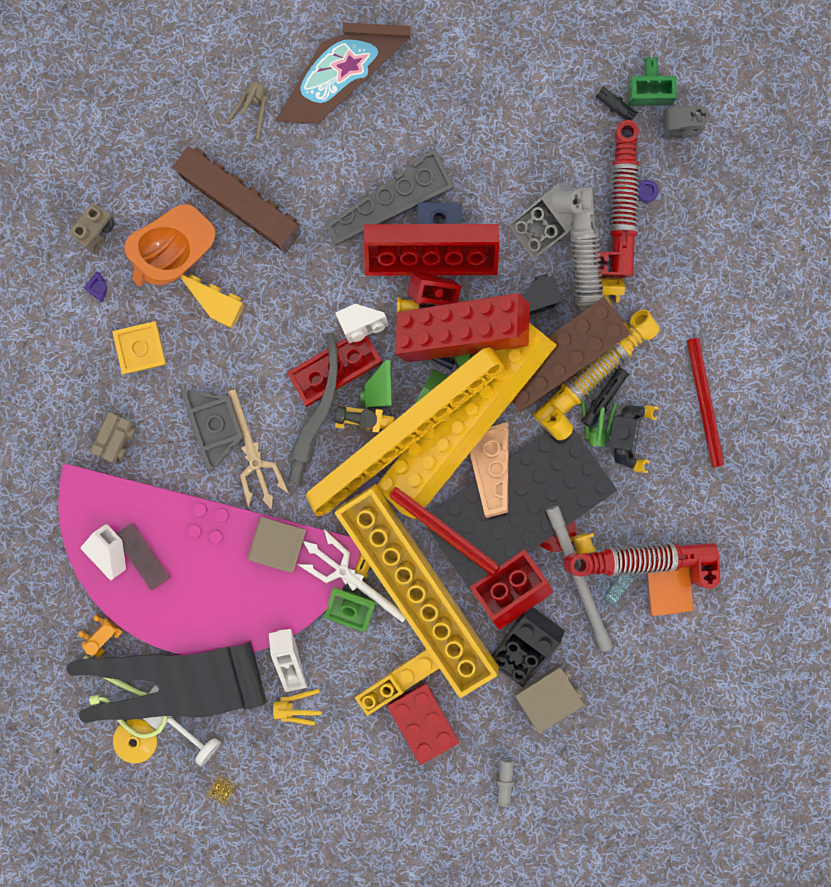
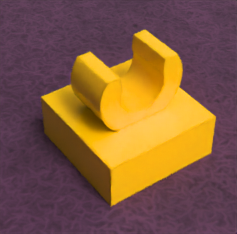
[600,278,625,303]

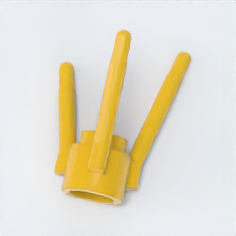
[273,689,322,725]

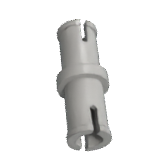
[497,759,514,807]

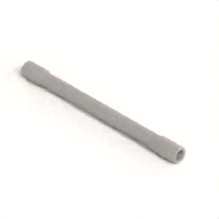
[546,505,613,652]

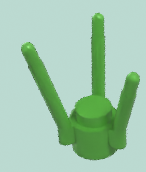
[581,400,618,446]

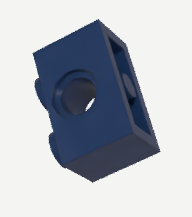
[417,202,462,224]

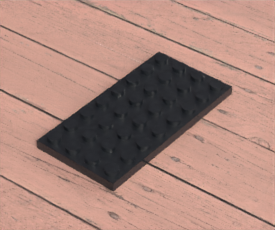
[426,429,617,592]

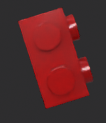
[407,273,462,306]

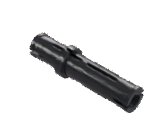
[581,367,629,429]

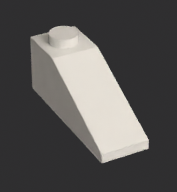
[269,629,307,692]

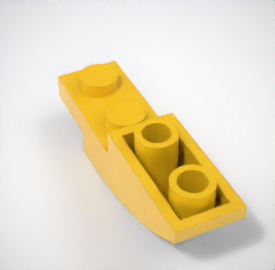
[355,649,439,716]

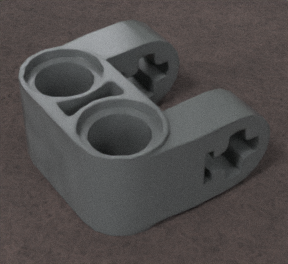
[663,106,710,139]

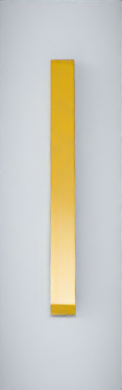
[306,347,504,516]

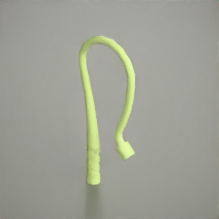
[83,655,168,739]

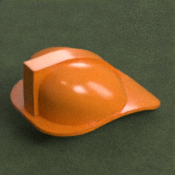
[124,204,215,287]

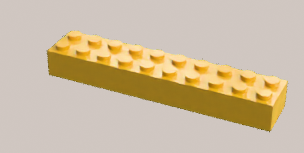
[377,323,557,520]
[334,483,499,698]

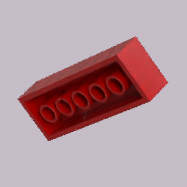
[364,224,500,276]
[395,293,530,363]

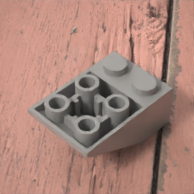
[508,182,573,260]

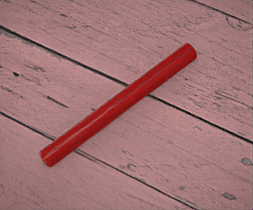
[687,338,724,467]
[389,487,498,575]

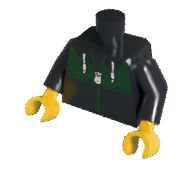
[610,405,659,473]

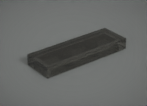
[116,523,171,591]

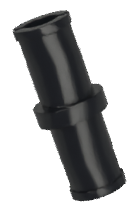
[595,86,638,121]

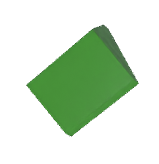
[324,587,376,632]

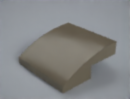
[247,516,306,573]

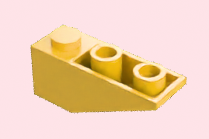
[181,274,244,329]

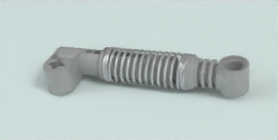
[552,186,604,314]

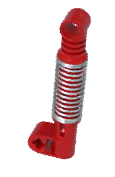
[597,120,640,278]
[563,543,721,589]

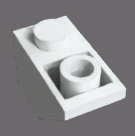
[336,304,389,343]
[80,524,126,580]

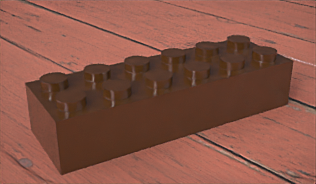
[172,146,301,254]
[512,296,634,412]

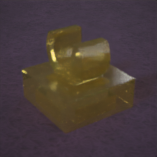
[207,774,238,806]

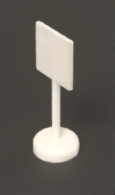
[143,685,221,767]

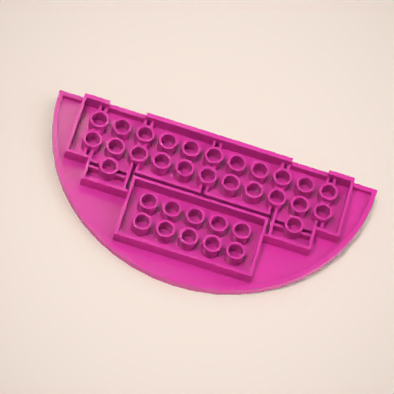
[58,463,361,655]

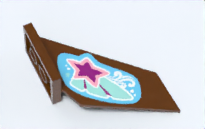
[276,22,411,124]

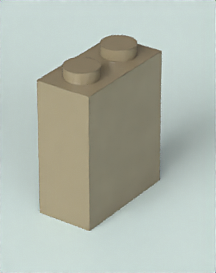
[514,665,585,734]

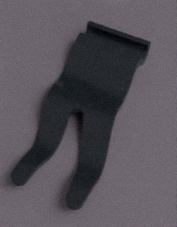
[66,640,267,723]

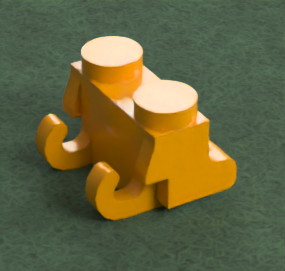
[78,614,123,658]

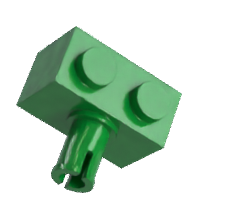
[628,57,677,106]

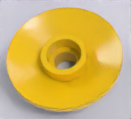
[113,719,157,763]

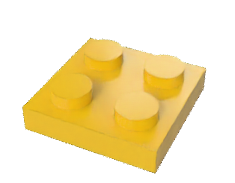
[112,321,167,375]

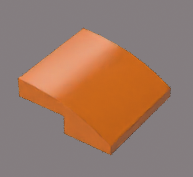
[646,567,694,616]

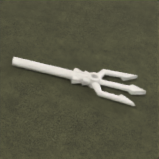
[297,529,406,623]

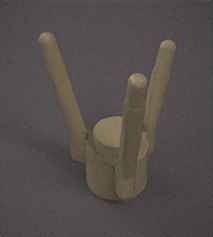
[226,82,268,141]

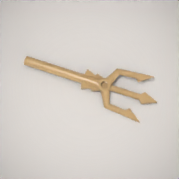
[227,389,290,510]

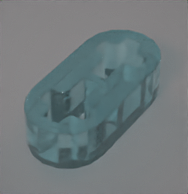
[603,571,637,606]

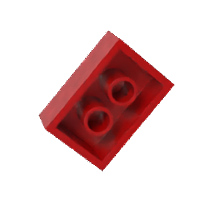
[469,549,554,630]
[387,681,459,765]

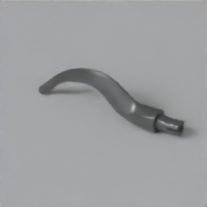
[288,333,338,484]

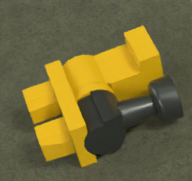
[335,405,394,434]

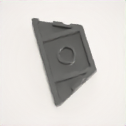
[181,390,244,471]

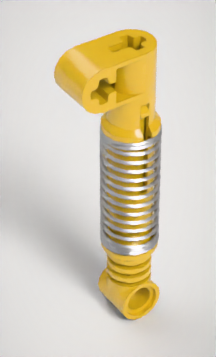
[532,309,660,440]

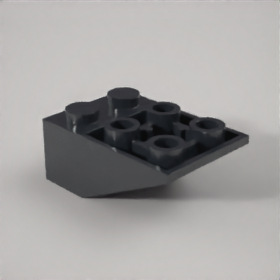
[491,607,565,687]

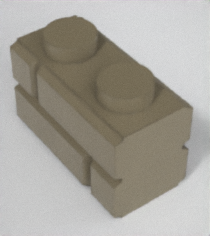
[90,412,137,463]

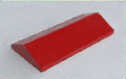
[287,336,383,407]

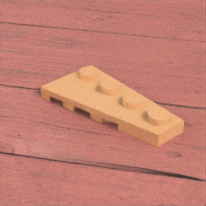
[470,422,509,518]

